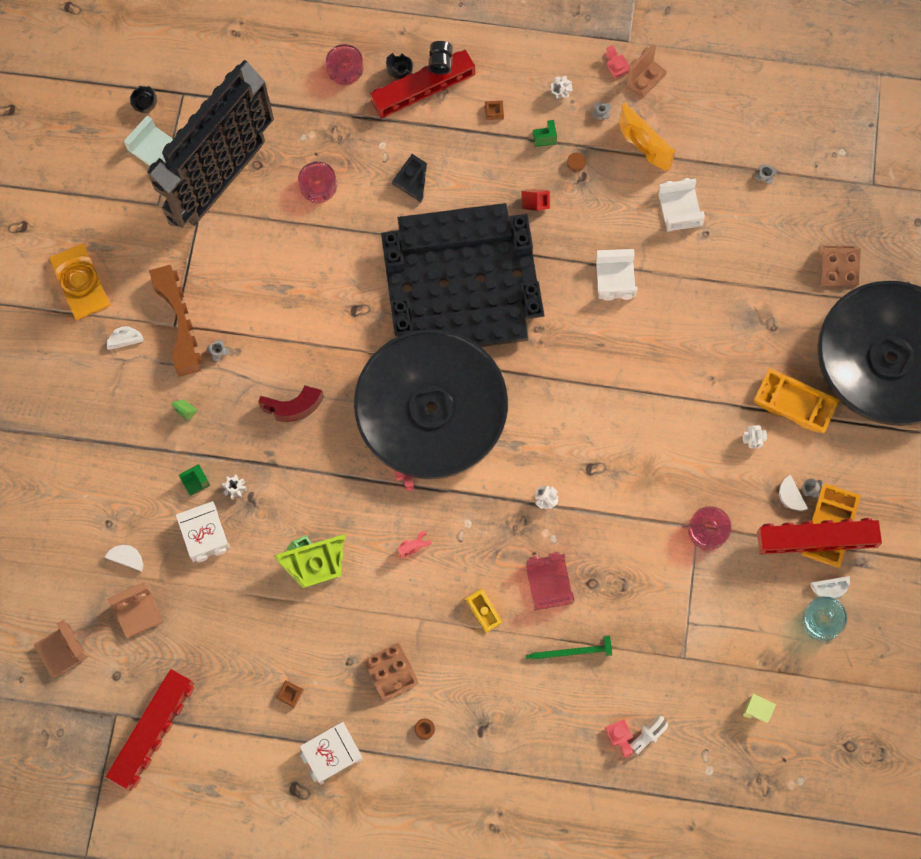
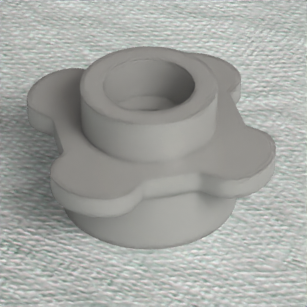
[592,102,611,120]
[756,164,777,184]
[207,340,229,361]
[803,479,823,498]

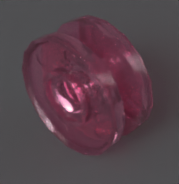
[326,44,364,85]
[298,161,338,203]
[688,506,731,550]

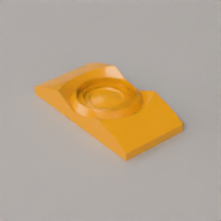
[619,103,675,171]
[49,243,111,321]
[753,368,839,434]
[801,483,861,568]

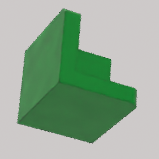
[532,120,557,147]
[178,464,210,496]

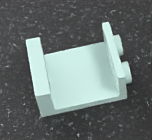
[124,116,173,166]

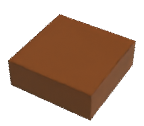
[485,100,504,120]
[276,680,304,708]

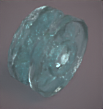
[802,596,847,641]

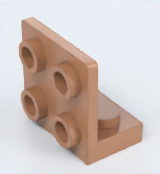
[627,44,667,98]
[818,246,861,286]
[107,582,163,638]
[34,619,88,678]
[363,643,419,702]

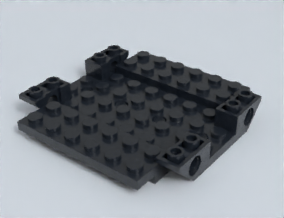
[147,60,274,228]
[381,203,545,347]

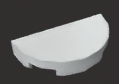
[107,326,145,350]
[779,475,808,512]
[105,545,143,572]
[810,576,850,600]

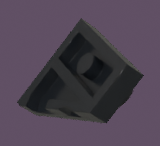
[392,154,427,202]

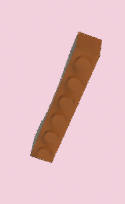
[149,264,202,377]

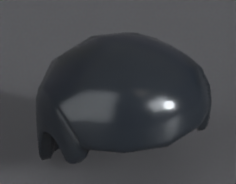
[386,53,414,79]
[130,86,157,113]

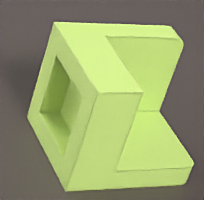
[743,694,776,723]

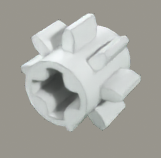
[550,76,573,99]
[742,426,767,448]
[222,474,247,500]
[535,485,558,510]

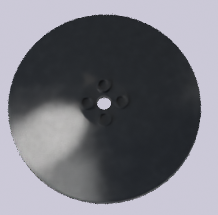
[817,281,921,426]
[354,329,508,479]

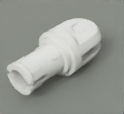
[629,716,668,754]

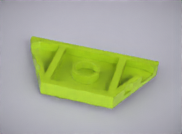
[274,534,346,588]

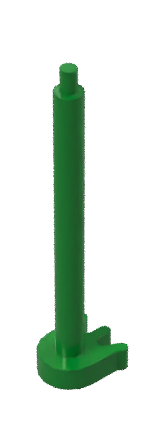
[525,635,612,660]

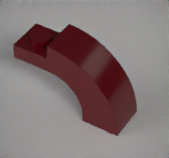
[258,385,324,422]

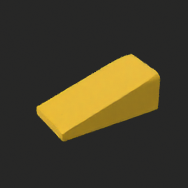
[464,588,503,633]

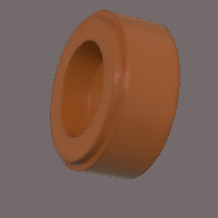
[567,153,586,172]
[415,718,435,740]

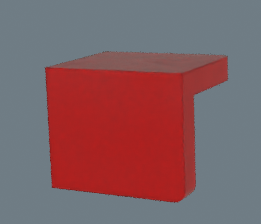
[521,189,550,211]

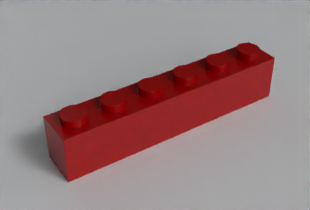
[370,49,475,119]
[757,518,882,555]
[106,668,194,791]

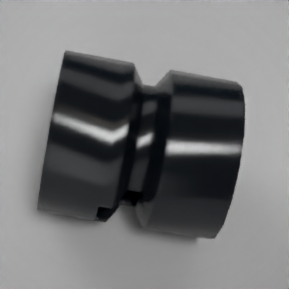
[428,41,453,75]

